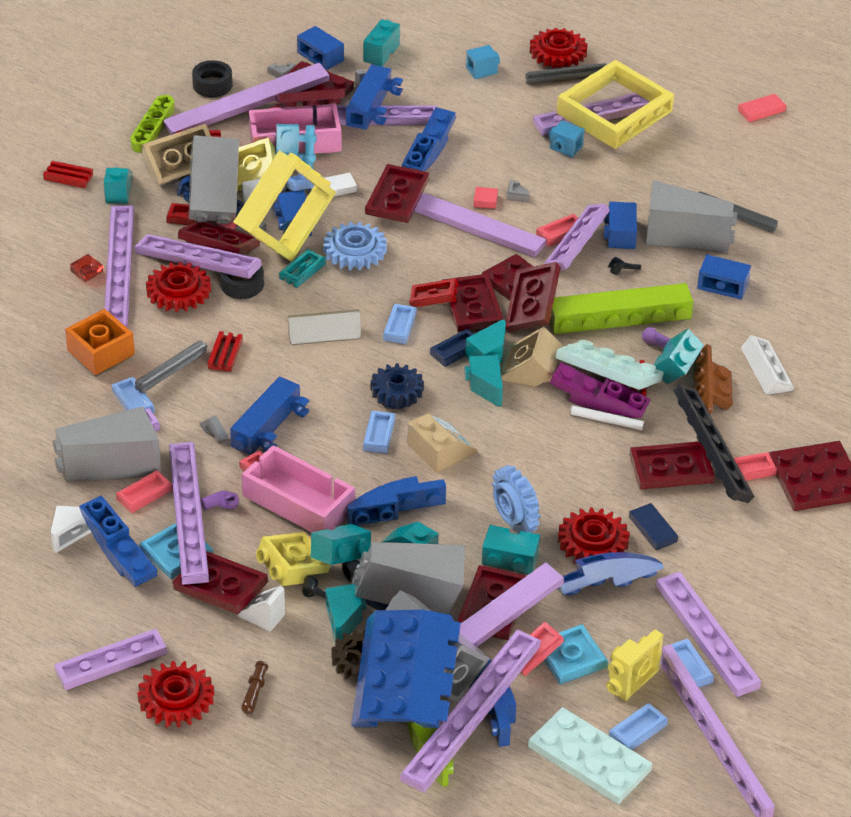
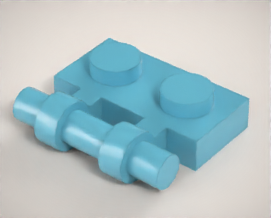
[276,124,317,169]

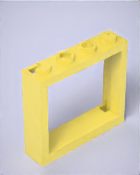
[557,60,674,149]
[234,151,336,262]

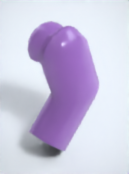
[642,327,670,349]
[200,490,239,510]

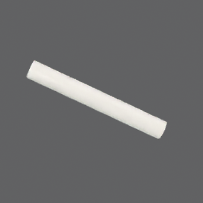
[570,405,645,431]

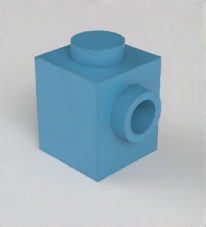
[466,45,500,79]
[549,120,585,158]

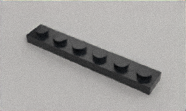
[673,384,755,503]

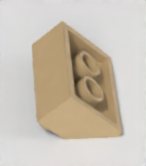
[142,124,211,185]

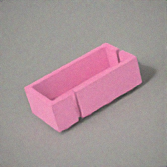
[249,104,342,153]
[242,445,355,532]

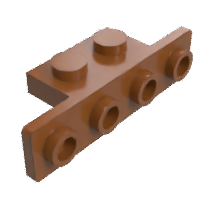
[693,344,733,414]

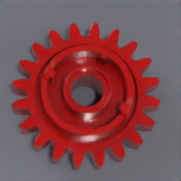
[530,27,588,69]
[146,262,211,313]
[558,507,630,563]
[137,661,214,728]

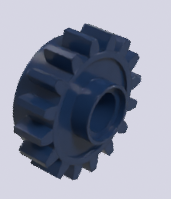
[370,363,424,409]

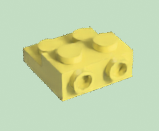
[237,138,276,192]
[256,532,331,586]
[606,629,664,701]

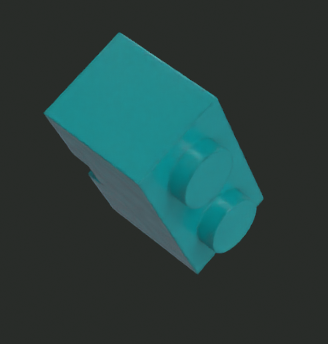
[363,19,400,67]
[653,329,704,385]
[310,524,372,565]
[482,525,540,574]

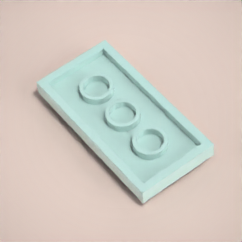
[556,340,664,390]
[528,707,652,805]

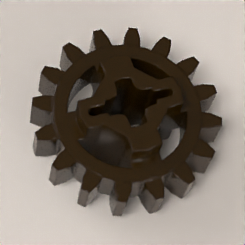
[332,629,365,682]

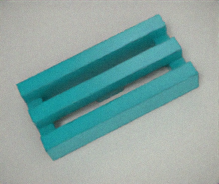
[279,249,326,288]

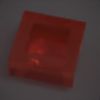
[70,254,103,282]

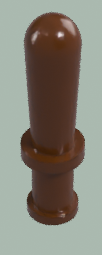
[241,661,269,714]

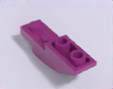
[549,362,651,418]

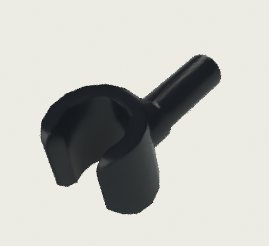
[607,257,641,275]
[302,576,326,599]

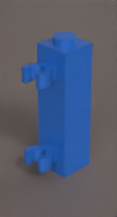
[346,64,403,130]
[230,376,310,455]

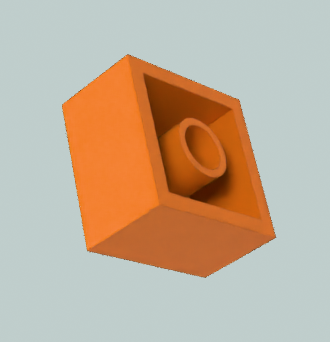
[65,308,135,376]

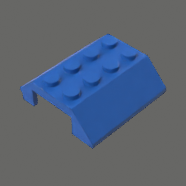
[351,609,461,728]

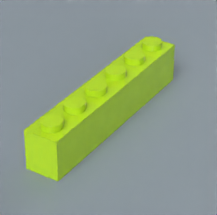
[550,283,694,334]

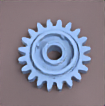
[323,222,387,271]
[492,465,541,534]

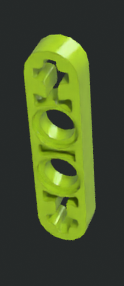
[130,95,175,153]

